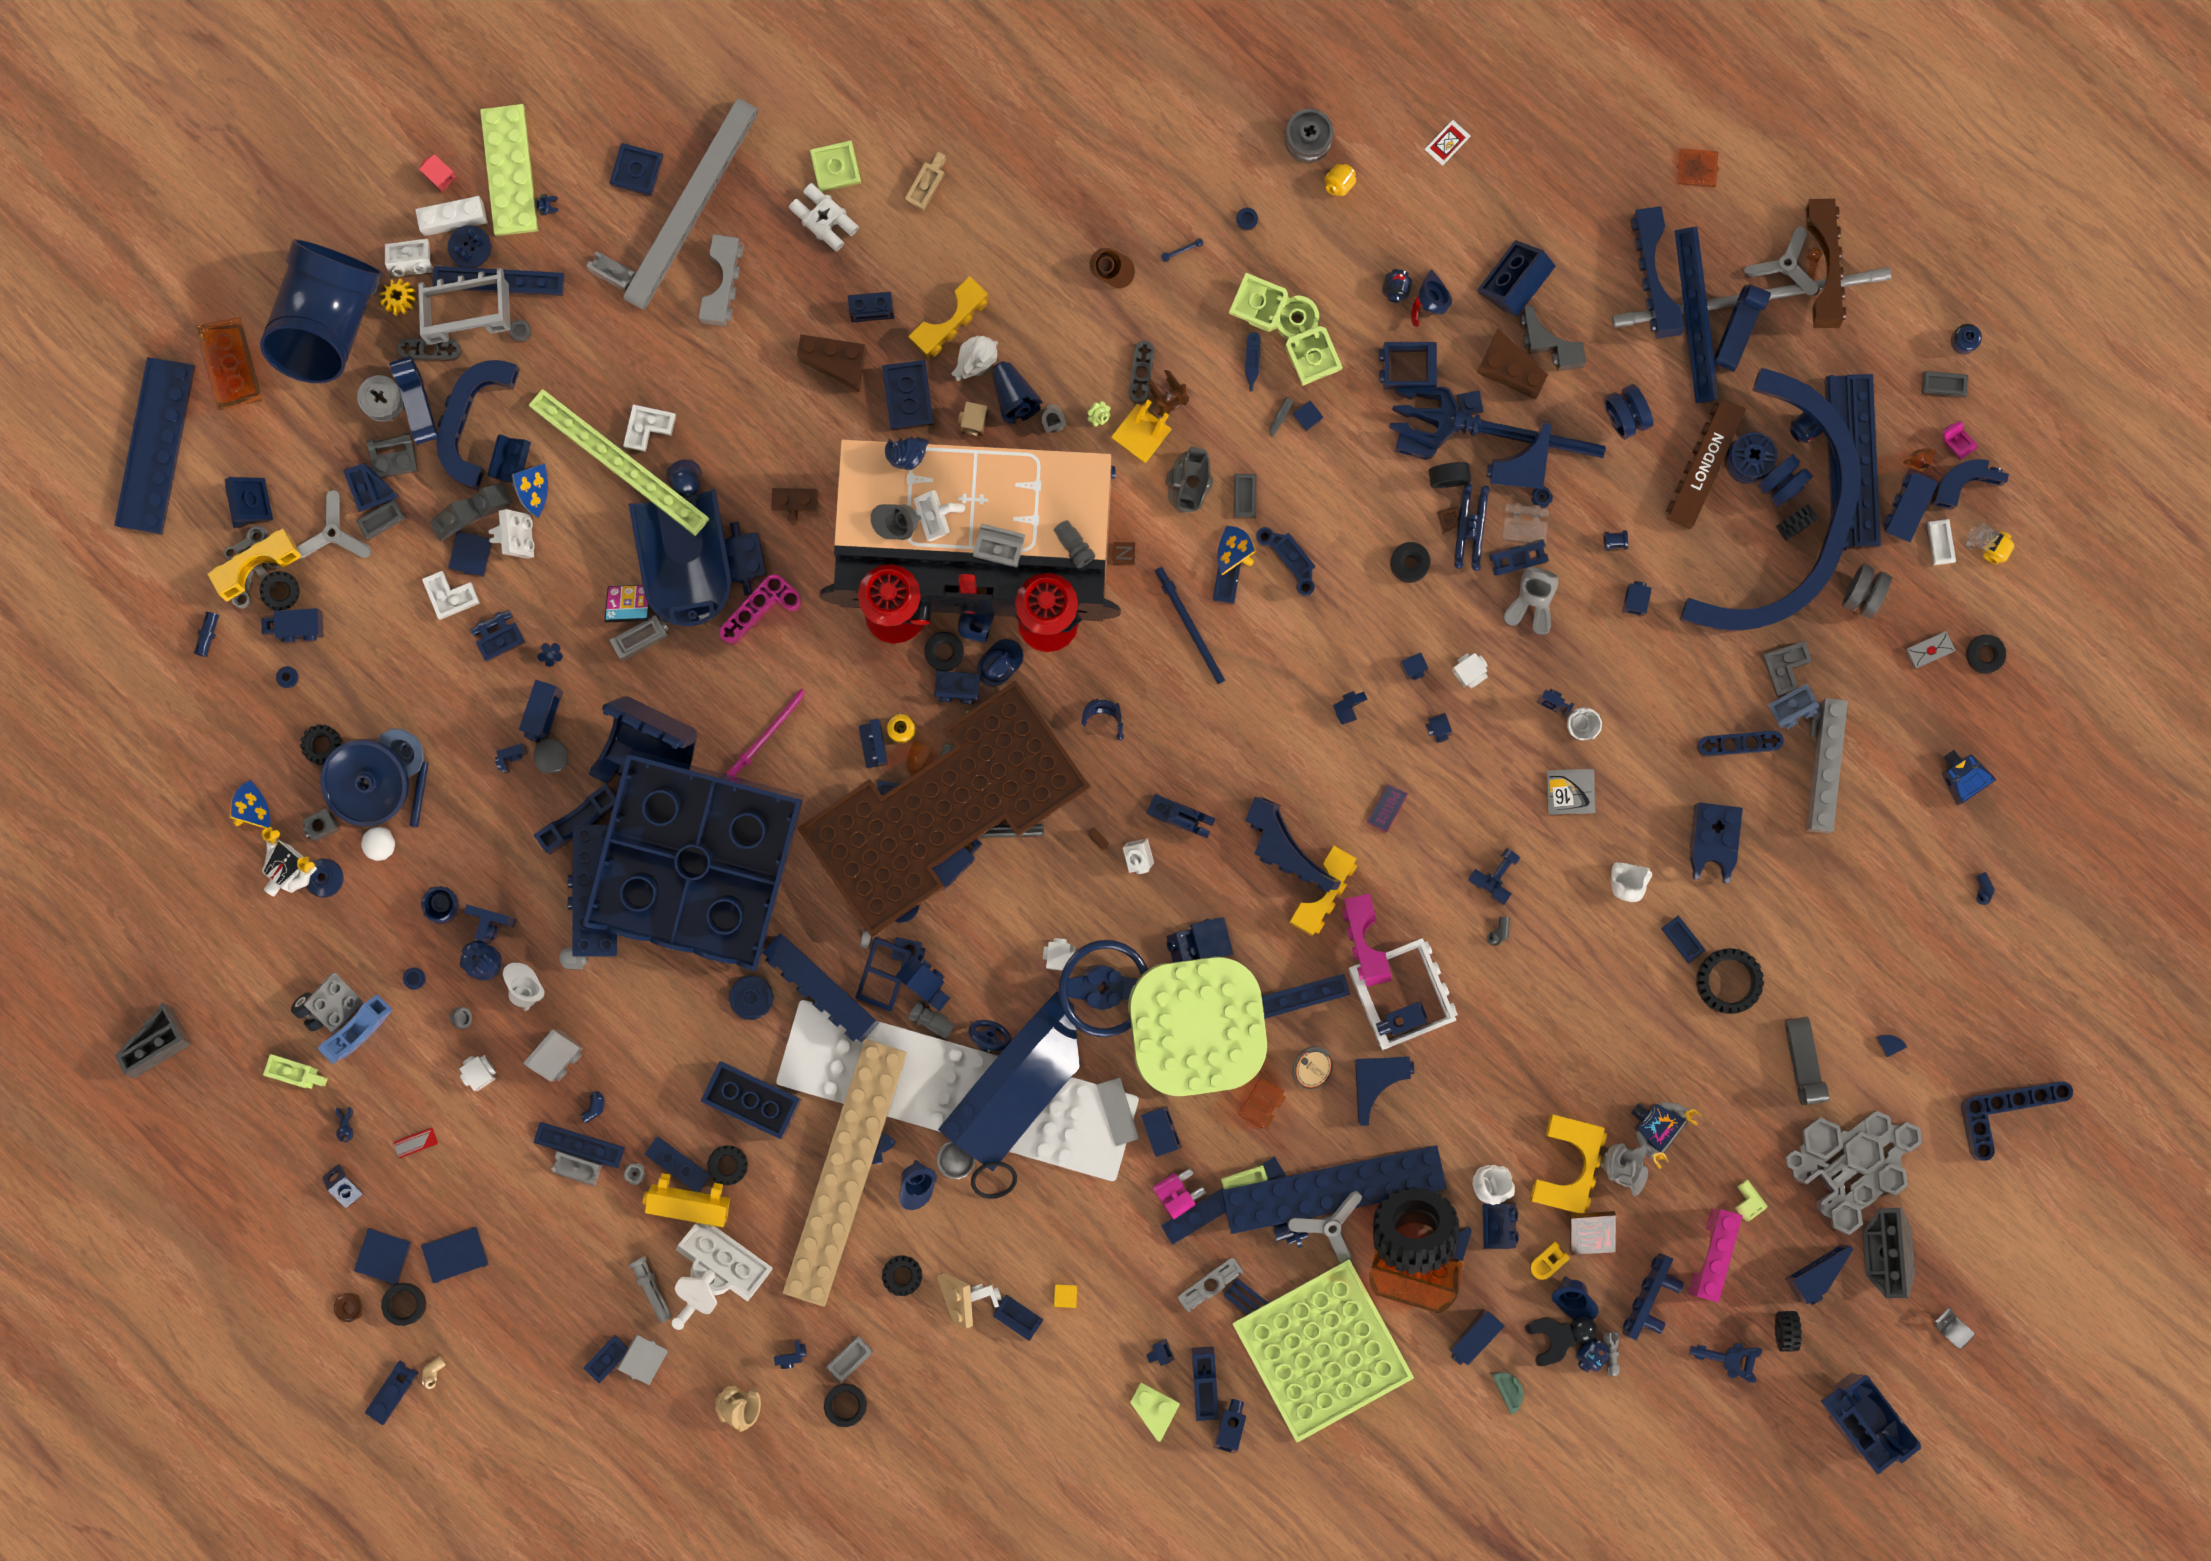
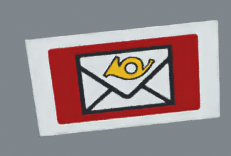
[1425,120,1471,166]

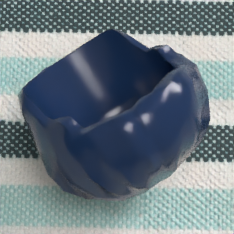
[421,886,459,924]

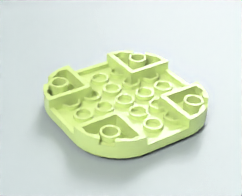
[1128,956,1267,1096]

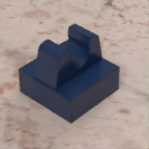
[1146,1338,1174,1366]

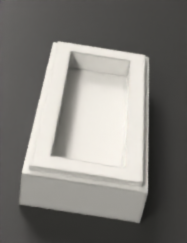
[1926,519,1956,566]

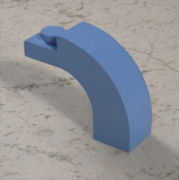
[318,995,393,1064]

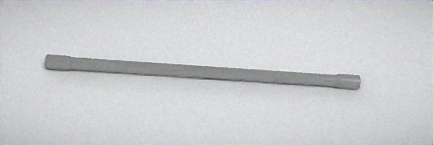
[1612,267,1891,328]

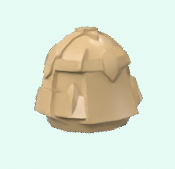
[715,1386,761,1432]

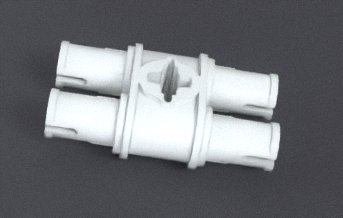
[789,183,859,252]

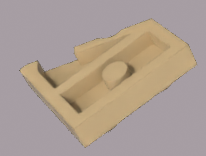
[937,1273,973,1328]

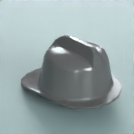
[871,504,921,540]

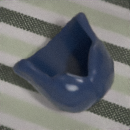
[666,459,702,497]

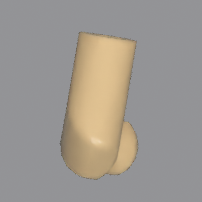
[422,1356,446,1389]

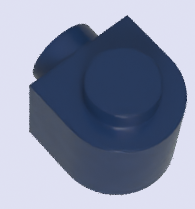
[1425,713,1452,743]

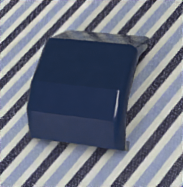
[588,696,697,784]

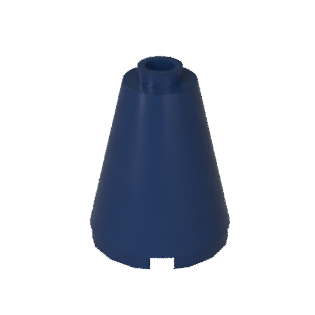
[992,361,1043,424]

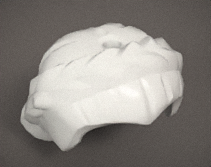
[1472,1165,1515,1205]

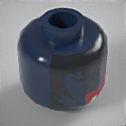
[1382,269,1412,303]
[1950,324,1982,354]
[1789,412,1822,443]

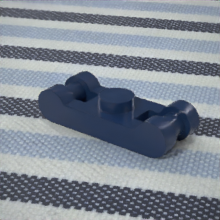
[1489,539,1549,575]

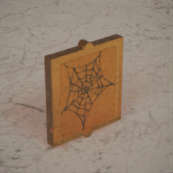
[1677,148,1719,187]

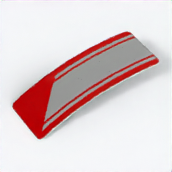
[393,1128,438,1159]

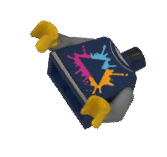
[1631,1102,1702,1169]

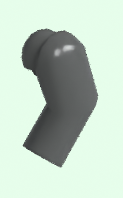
[1487,917,1510,946]

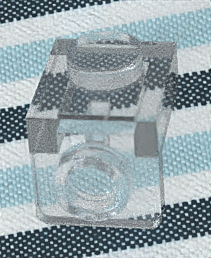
[1965,522,2000,552]

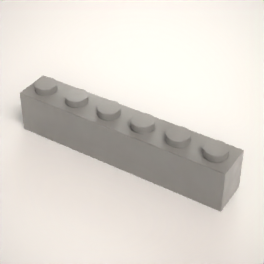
[1806,698,1848,834]

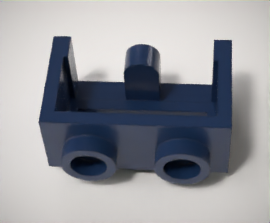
[848,292,894,323]

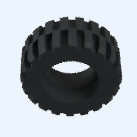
[1373,1187,1459,1274]

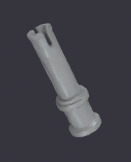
[628,1256,673,1323]

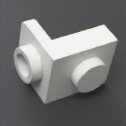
[970,1284,1002,1308]

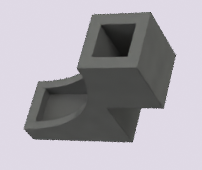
[1520,306,1586,371]
[430,483,512,541]

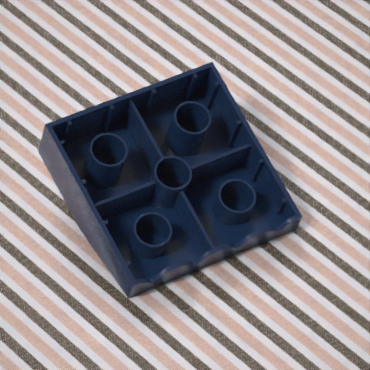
[583,750,804,971]

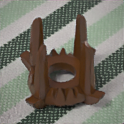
[1148,370,1189,416]

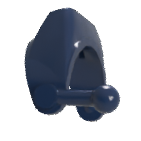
[1081,699,1124,740]

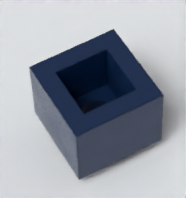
[1400,653,1428,681]

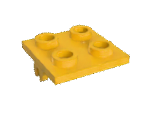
[1111,399,1172,464]

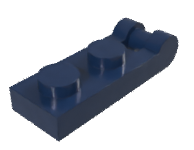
[365,1360,419,1425]

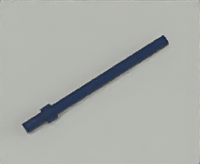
[1155,567,1225,684]

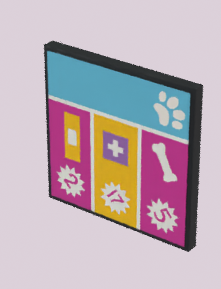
[604,585,650,623]

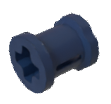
[1603,530,1628,551]

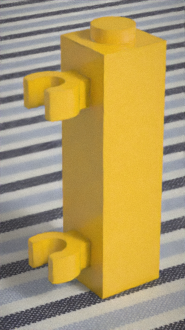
[643,1173,730,1227]

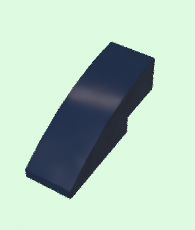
[1192,1347,1219,1421]

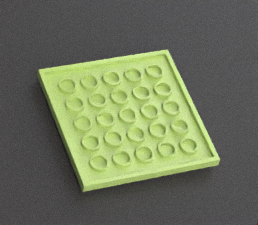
[1232,1259,1414,1443]

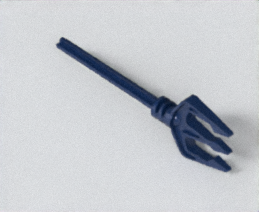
[1389,387,1606,458]

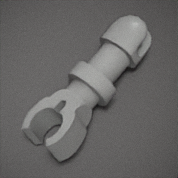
[1603,1331,1620,1376]

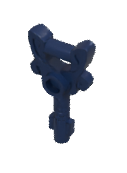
[1689,1343,1762,1383]

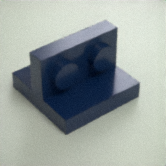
[224,477,273,528]
[464,904,517,944]

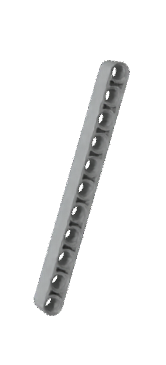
[624,98,759,310]

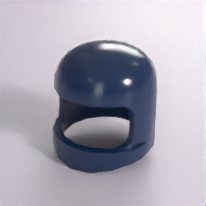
[958,614,994,643]

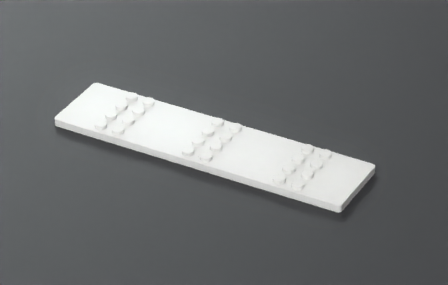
[776,1000,1139,1181]

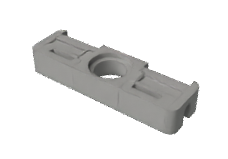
[1178,1258,1243,1312]

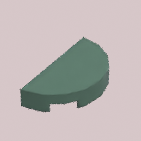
[1491,1372,1524,1415]

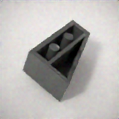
[115,1003,191,1079]

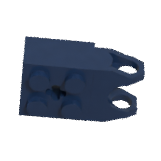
[1689,802,1743,884]

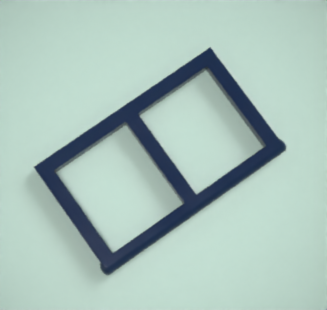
[855,937,912,1012]

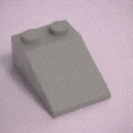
[523,1029,583,1082]

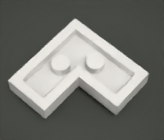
[623,405,676,452]
[422,571,480,620]

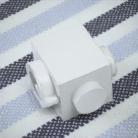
[1452,653,1488,689]
[1123,838,1154,874]
[1043,938,1076,971]
[460,1055,497,1091]

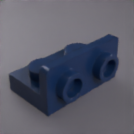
[487,434,531,483]
[934,671,980,704]
[859,719,888,768]
[1167,929,1199,963]
[1483,1204,1519,1249]

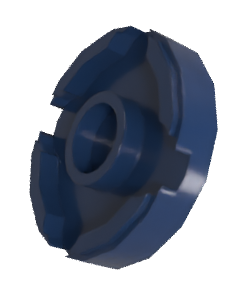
[729,976,774,1020]

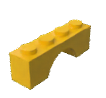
[908,276,989,359]
[208,529,302,602]
[1289,846,1358,936]

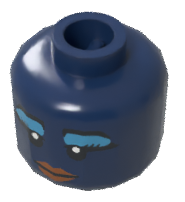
[1575,1339,1609,1373]

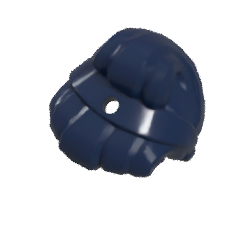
[460,940,502,981]

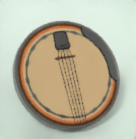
[1292,1046,1333,1090]

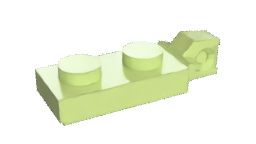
[263,1054,328,1089]

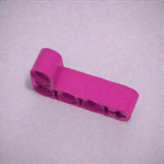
[720,574,802,645]

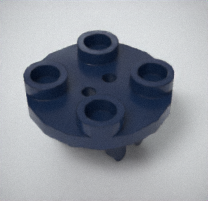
[448,226,492,268]

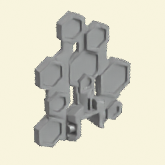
[1785,1111,1922,1235]

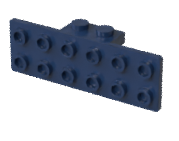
[567,825,617,957]

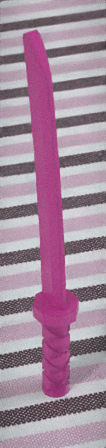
[725,689,804,776]

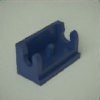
[1141,1106,1182,1157]
[993,1295,1044,1341]

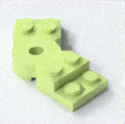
[1229,273,1343,386]

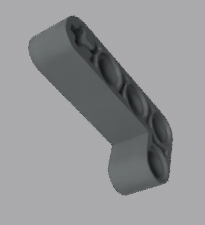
[1785,1017,1829,1105]

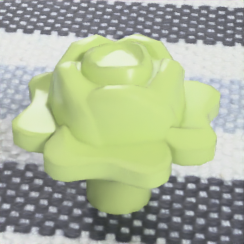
[1087,401,1111,426]

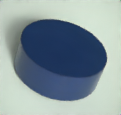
[1236,208,1258,231]

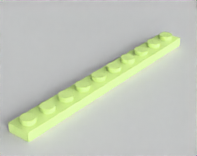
[529,389,709,536]

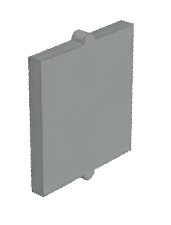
[617,1334,668,1385]

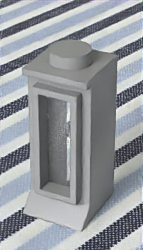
[609,615,669,662]

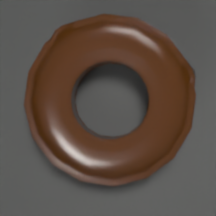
[334,1293,362,1322]

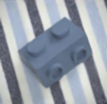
[1768,684,1820,729]

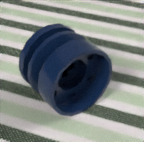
[1725,432,1777,484]

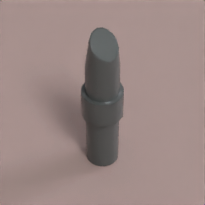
[1269,397,1294,437]

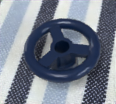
[968,1020,1011,1052]

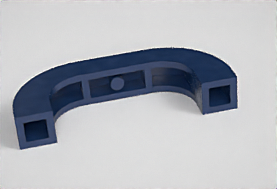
[437,360,520,491]

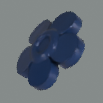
[537,643,563,667]

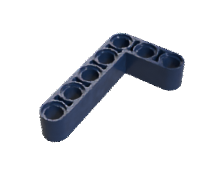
[1961,1082,2073,1161]

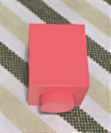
[419,154,456,192]

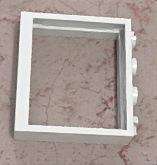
[1348,938,1458,1051]

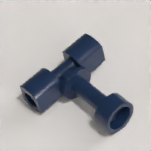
[1467,848,1520,906]

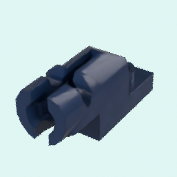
[1146,794,1216,838]

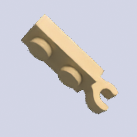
[905,152,946,211]

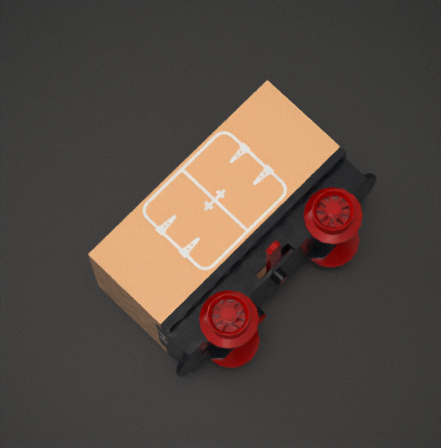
[819,440,1121,653]

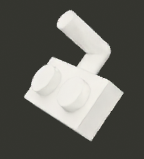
[914,490,965,541]

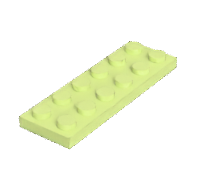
[480,104,538,236]

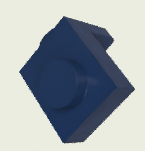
[1333,691,1368,725]
[774,1339,807,1369]

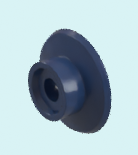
[306,858,344,898]

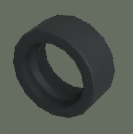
[1428,462,1471,488]
[381,1283,426,1326]
[824,1383,867,1427]

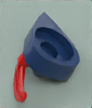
[1411,269,1452,327]

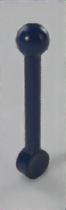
[1161,238,1203,262]

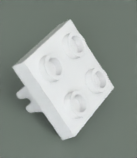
[489,509,535,559]

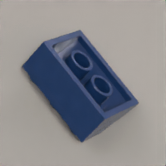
[1477,240,1556,316]

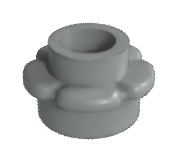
[624,1163,646,1185]

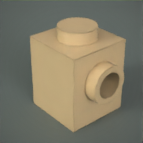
[958,402,988,437]

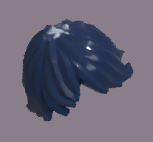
[885,437,929,470]

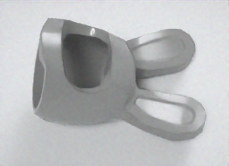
[1504,567,1559,635]

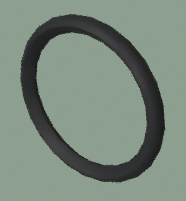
[971,1161,1017,1199]

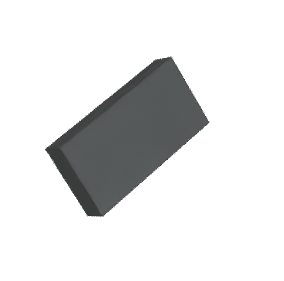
[1922,371,1968,398]
[1234,474,1256,518]
[356,499,406,540]

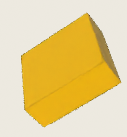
[1054,1284,1077,1308]

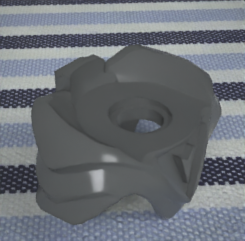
[1165,447,1213,513]

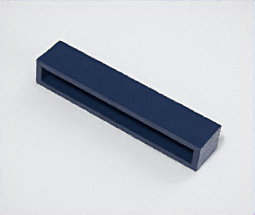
[762,933,879,1043]

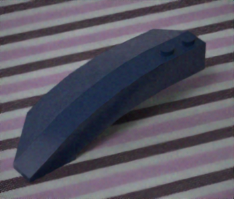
[938,991,1080,1171]

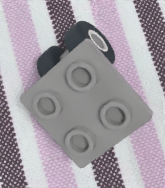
[291,973,362,1033]

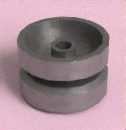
[1285,108,1334,163]
[1842,563,1892,619]

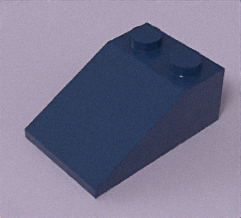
[1785,1244,1853,1305]

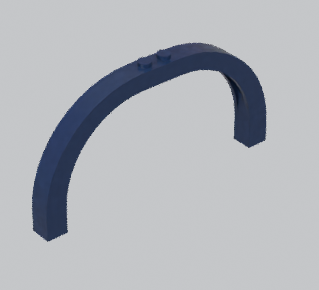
[1680,368,1860,631]

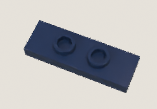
[644,1136,710,1192]

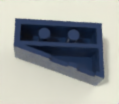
[1883,467,1938,542]

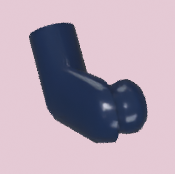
[1976,872,1995,905]
[580,1091,605,1123]

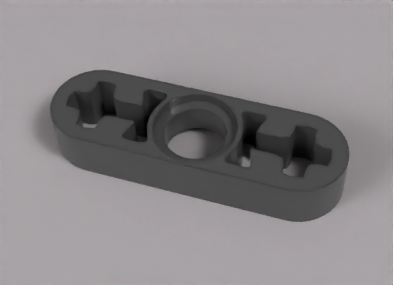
[397,339,462,361]
[1129,341,1154,404]

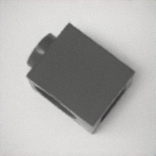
[302,808,341,842]

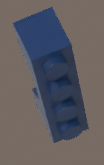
[533,784,616,855]

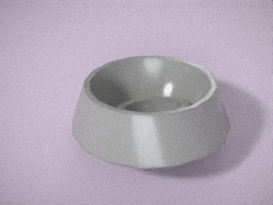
[937,1141,975,1179]

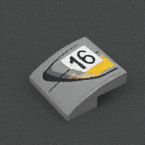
[1547,769,1596,815]

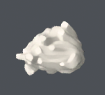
[951,336,998,381]

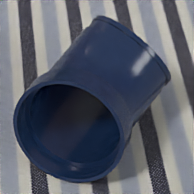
[260,239,383,383]

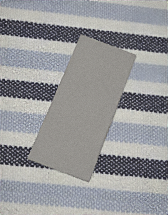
[1097,1078,1139,1146]

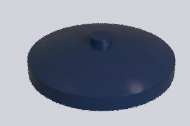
[320,739,409,827]

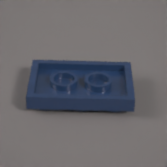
[882,360,934,430]

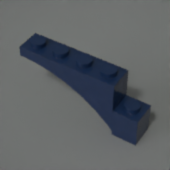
[1245,797,1341,892]

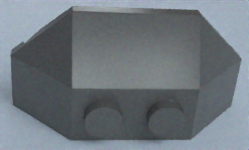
[1863,1207,1915,1298]

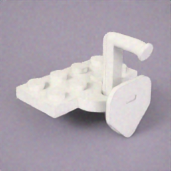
[672,1223,773,1330]

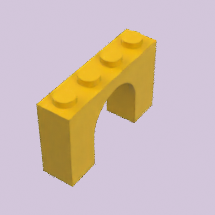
[1529,1115,1607,1213]

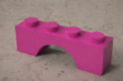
[1341,893,1392,987]

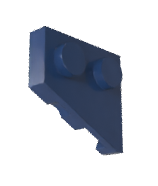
[343,463,399,512]

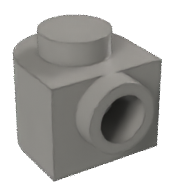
[1041,404,1066,433]
[559,947,588,970]

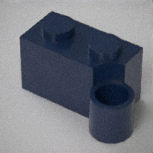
[895,956,950,1012]

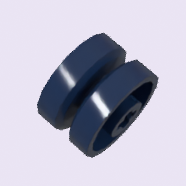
[1604,384,1653,440]
[1757,454,1814,508]

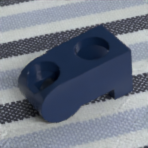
[1395,433,1437,460]

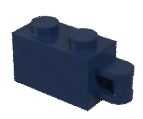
[261,608,323,643]
[933,839,982,890]

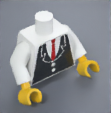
[262,827,317,897]

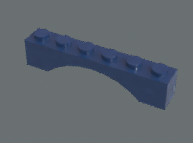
[1631,206,1684,339]

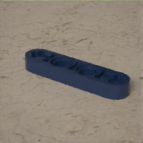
[1697,731,1784,757]

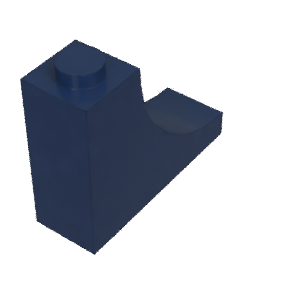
[1486,420,1552,489]
[1355,1056,1414,1126]

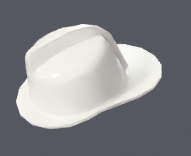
[503,963,545,1011]

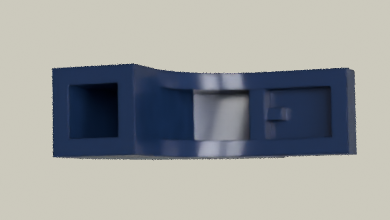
[1931,459,2009,510]

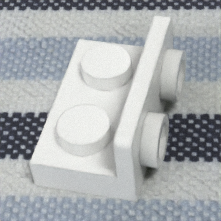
[385,239,433,278]

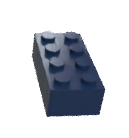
[701,1061,802,1139]

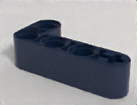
[1714,284,1771,372]
[389,355,438,445]

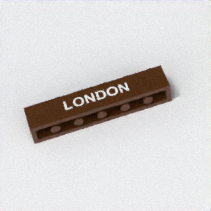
[1666,398,1746,529]

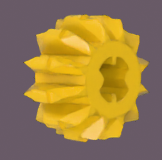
[379,278,417,316]

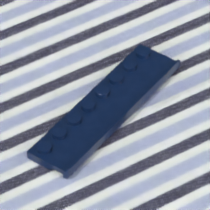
[114,357,195,535]
[1825,374,1881,548]

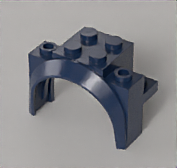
[1820,1372,1921,1475]

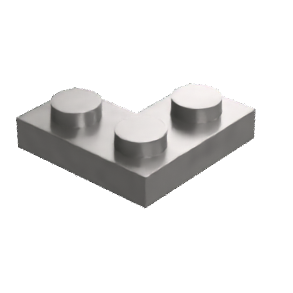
[1762,641,1812,697]

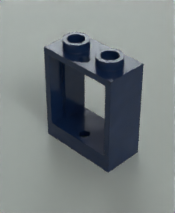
[1379,342,1437,389]
[519,679,563,743]

